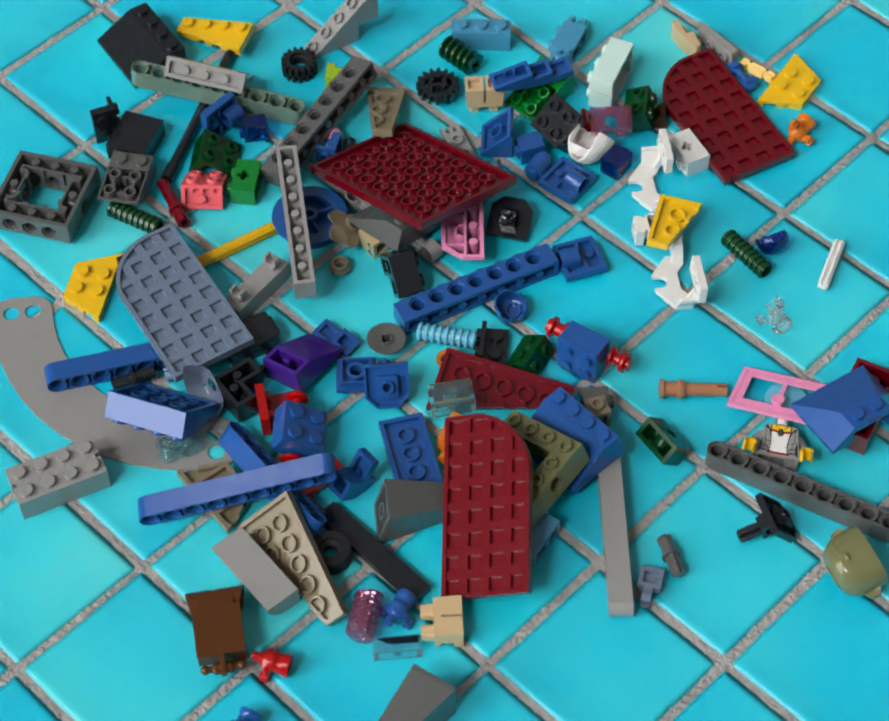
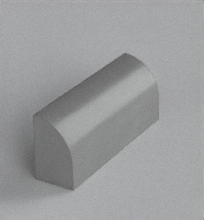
[211,527,300,615]

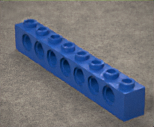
[393,243,559,335]

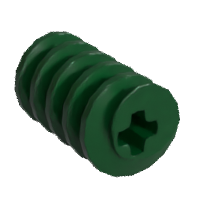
[439,35,483,75]

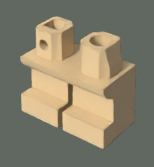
[464,75,504,113]
[420,595,464,647]

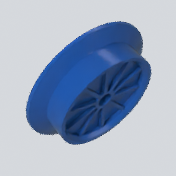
[272,186,348,249]

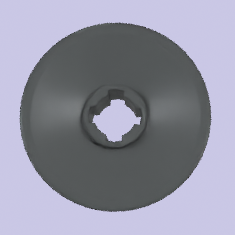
[367,323,406,355]

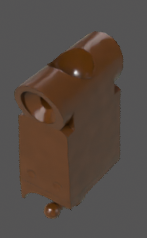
[184,585,248,676]

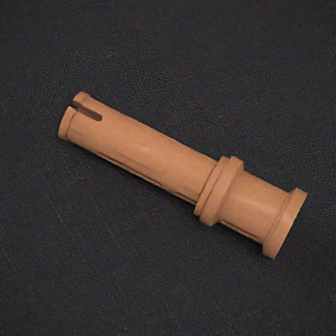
[658,379,728,399]

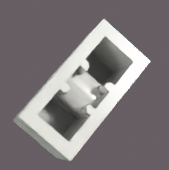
[668,128,710,177]

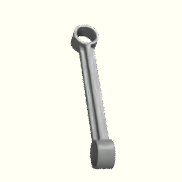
[345,191,443,263]

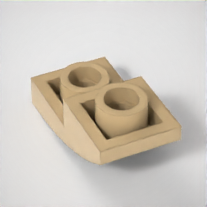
[670,20,702,56]

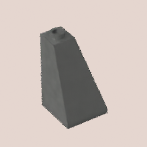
[374,479,444,544]
[378,664,456,721]

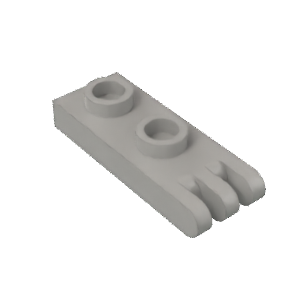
[697,22,738,65]
[439,124,477,157]

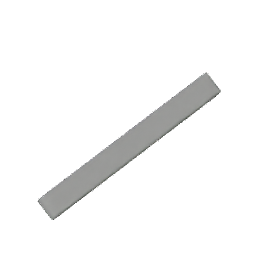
[597,456,634,617]

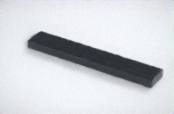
[321,501,431,602]

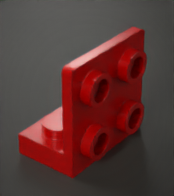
[254,383,292,436]

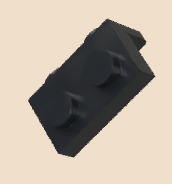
[90,96,120,144]

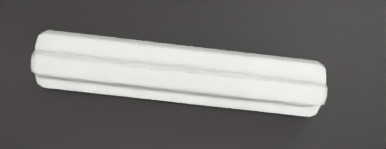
[817,239,845,291]

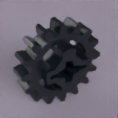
[416,68,460,105]

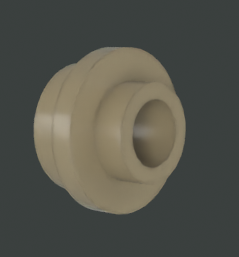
[329,256,351,276]

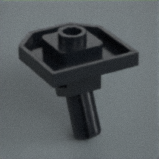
[485,196,533,243]
[736,493,798,543]

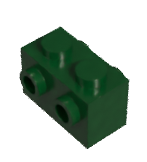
[622,85,657,132]

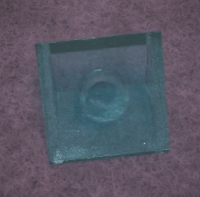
[426,378,476,418]

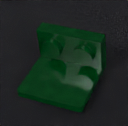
[189,128,242,176]

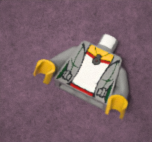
[741,418,814,471]

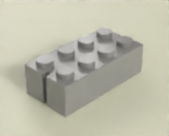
[5,437,111,520]

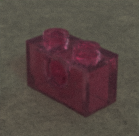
[589,105,633,138]

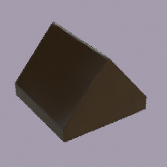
[652,102,668,129]

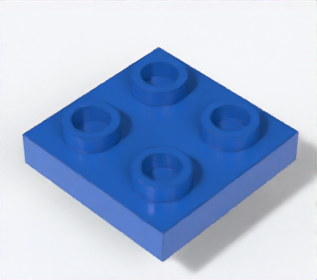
[200,91,245,136]
[538,156,596,205]
[552,235,607,282]

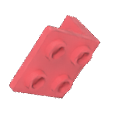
[181,170,228,209]

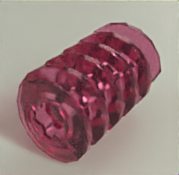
[345,588,384,644]

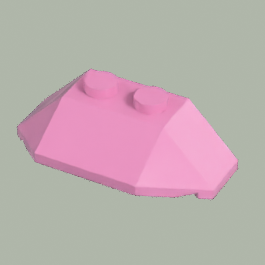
[441,201,484,260]

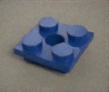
[336,357,376,394]

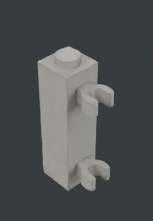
[226,251,290,321]

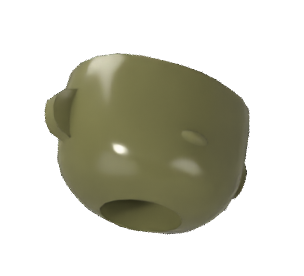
[823,525,889,599]

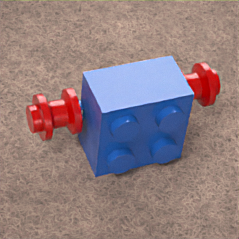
[545,316,633,384]
[271,390,327,463]

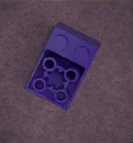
[263,333,343,391]

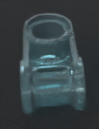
[155,434,202,464]

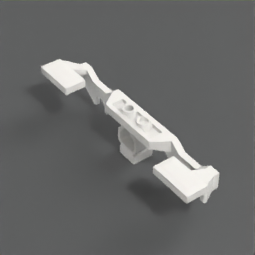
[628,128,708,310]

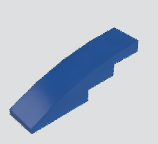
[489,56,574,92]

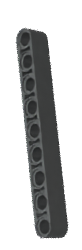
[705,441,889,543]

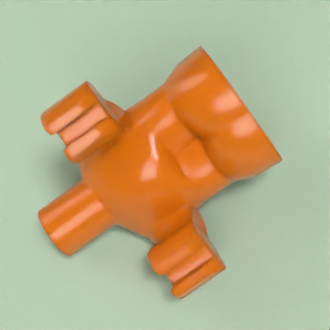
[786,113,816,147]

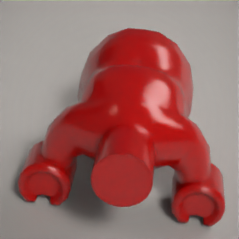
[251,647,293,683]

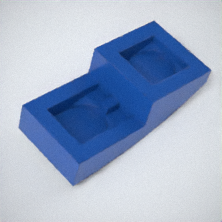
[312,318,361,357]

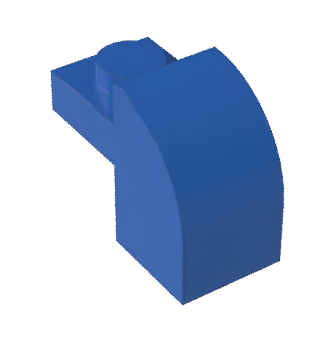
[328,448,379,501]

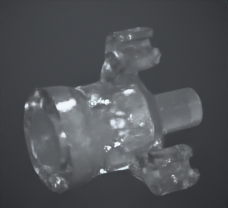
[755,296,792,334]

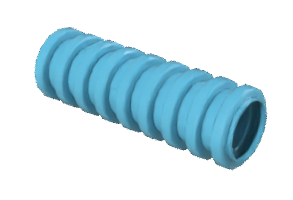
[416,322,477,350]

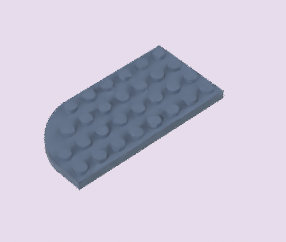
[116,223,255,382]

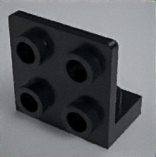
[530,93,583,154]

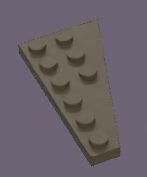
[236,491,349,626]

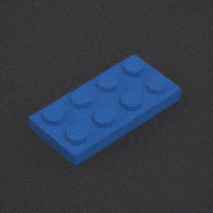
[378,412,444,483]

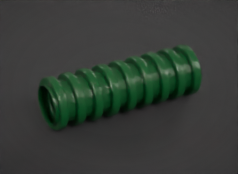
[107,202,163,233]
[721,229,773,278]

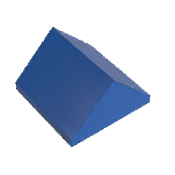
[480,106,514,158]

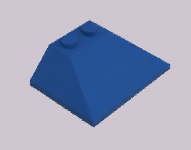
[790,365,889,454]

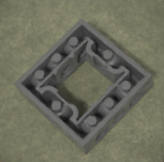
[0,150,101,244]

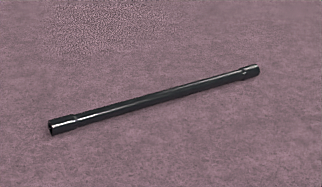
[161,50,236,183]

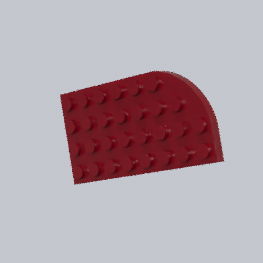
[441,414,533,600]

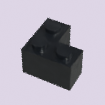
[379,248,425,299]
[213,357,264,423]

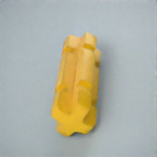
[740,58,776,84]

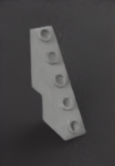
[304,0,378,58]

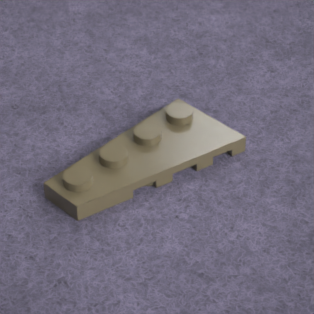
[367,87,406,138]

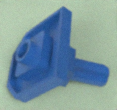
[363,358,410,409]

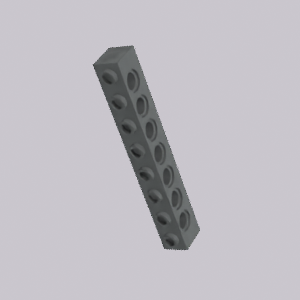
[260,56,377,187]

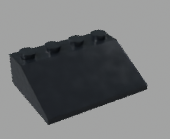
[97,2,186,89]

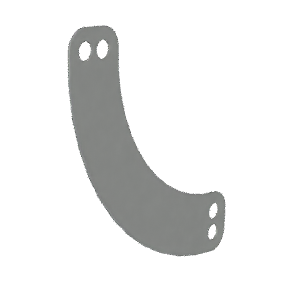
[0,296,234,471]

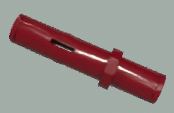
[157,178,190,228]

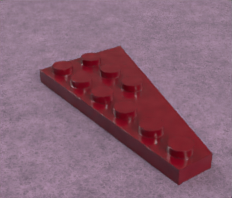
[426,347,575,410]

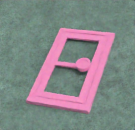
[727,366,827,424]

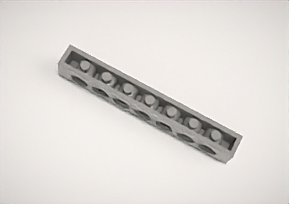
[275,145,317,299]

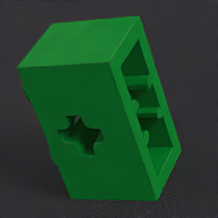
[227,159,263,205]

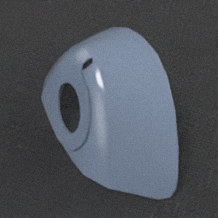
[183,365,224,422]

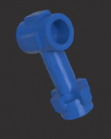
[727,60,758,92]

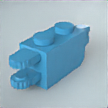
[548,15,587,64]

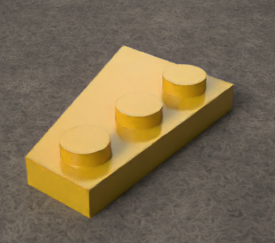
[646,194,702,251]

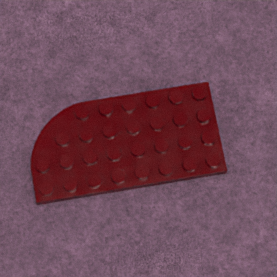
[662,48,796,185]

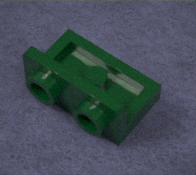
[506,335,554,375]

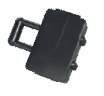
[227,311,281,374]

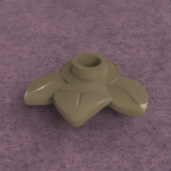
[328,210,360,249]

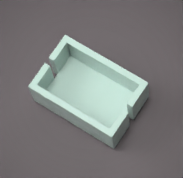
[586,37,634,112]

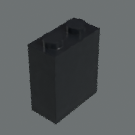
[106,111,165,159]

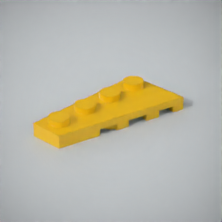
[176,17,255,56]

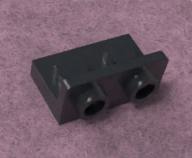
[475,321,509,365]

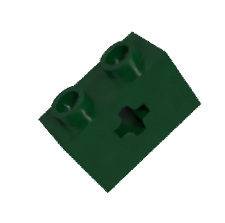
[635,417,691,466]

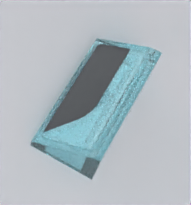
[373,634,423,661]

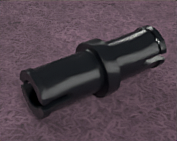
[110,365,157,390]

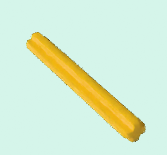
[196,222,278,267]

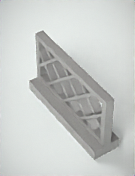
[164,55,254,94]

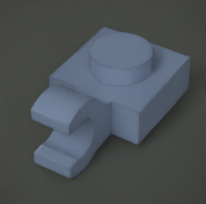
[636,565,665,609]

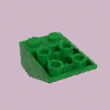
[504,55,577,122]

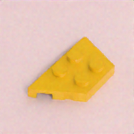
[757,54,821,110]
[63,254,122,323]

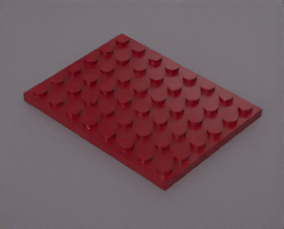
[311,123,517,231]

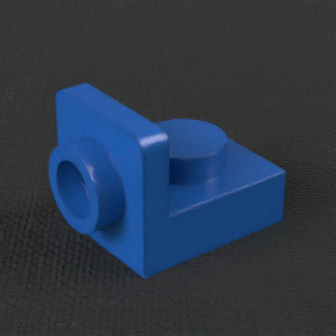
[315,132,342,162]

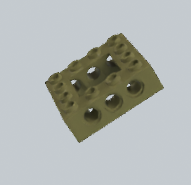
[504,410,590,528]

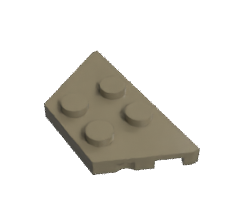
[177,461,250,535]

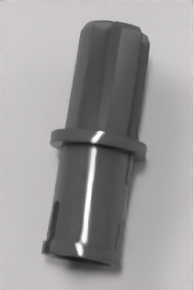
[657,534,685,578]

